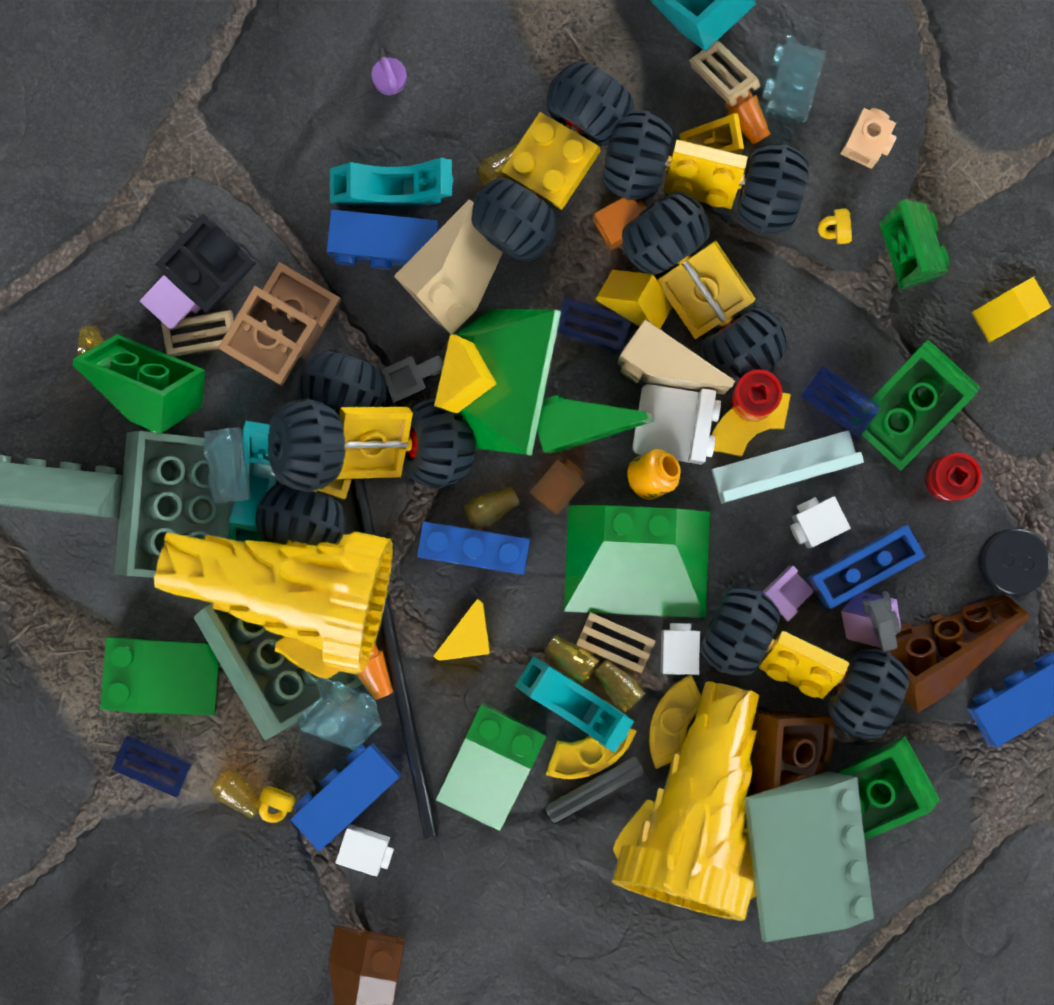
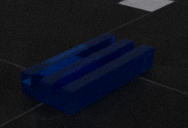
[557,297,631,352]
[801,366,881,438]
[111,736,193,798]

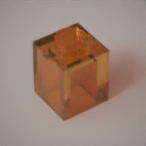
[530,459,585,516]

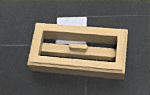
[689,40,760,107]
[161,310,234,358]
[576,612,656,674]

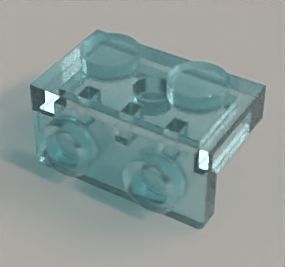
[762,35,826,122]
[203,427,251,504]
[298,678,382,751]

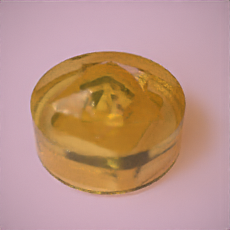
[78,325,104,355]

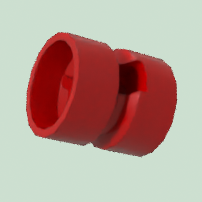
[731,370,782,422]
[925,453,982,502]

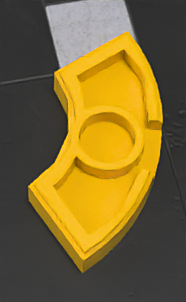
[711,393,791,457]
[649,675,701,769]
[546,728,636,779]

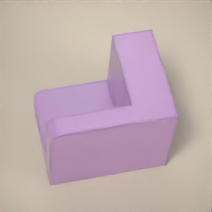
[140,275,201,329]
[763,566,813,621]
[841,591,901,648]

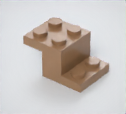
[218,262,341,386]

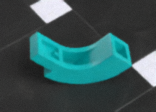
[330,158,453,208]
[229,421,280,542]
[515,656,634,753]

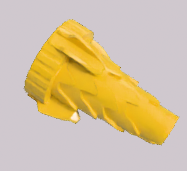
[154,532,393,679]
[612,681,759,921]

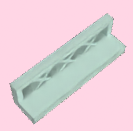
[712,430,864,504]

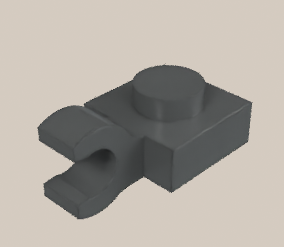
[380,356,444,404]
[862,591,901,652]

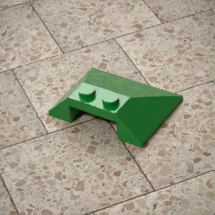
[454,309,561,455]
[564,505,710,618]

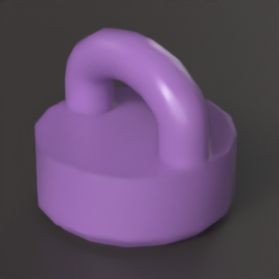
[371,57,407,95]

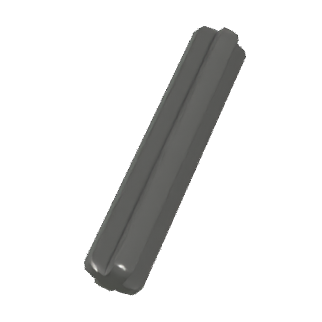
[545,757,644,823]

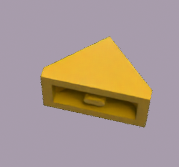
[680,114,744,155]
[595,270,673,329]
[971,277,1051,343]
[434,334,497,413]
[433,599,490,661]

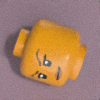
[627,448,681,500]

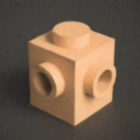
[840,108,897,169]

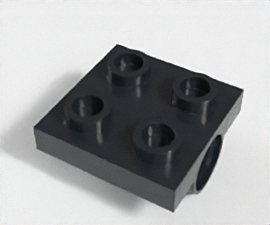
[155,213,257,314]

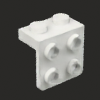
[632,384,721,465]

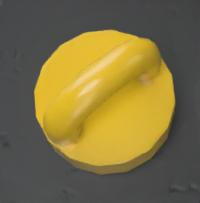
[818,208,852,245]
[259,786,297,823]

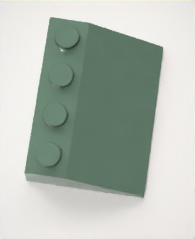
[114,431,242,578]
[0,455,123,519]
[193,603,363,741]
[744,771,874,942]

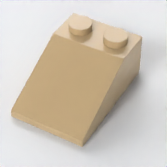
[394,199,503,335]
[617,320,735,395]

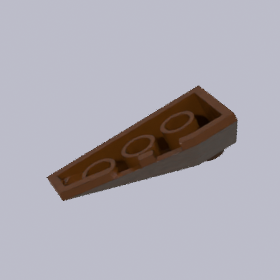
[869,594,1029,713]
[751,711,835,795]
[329,925,406,1005]

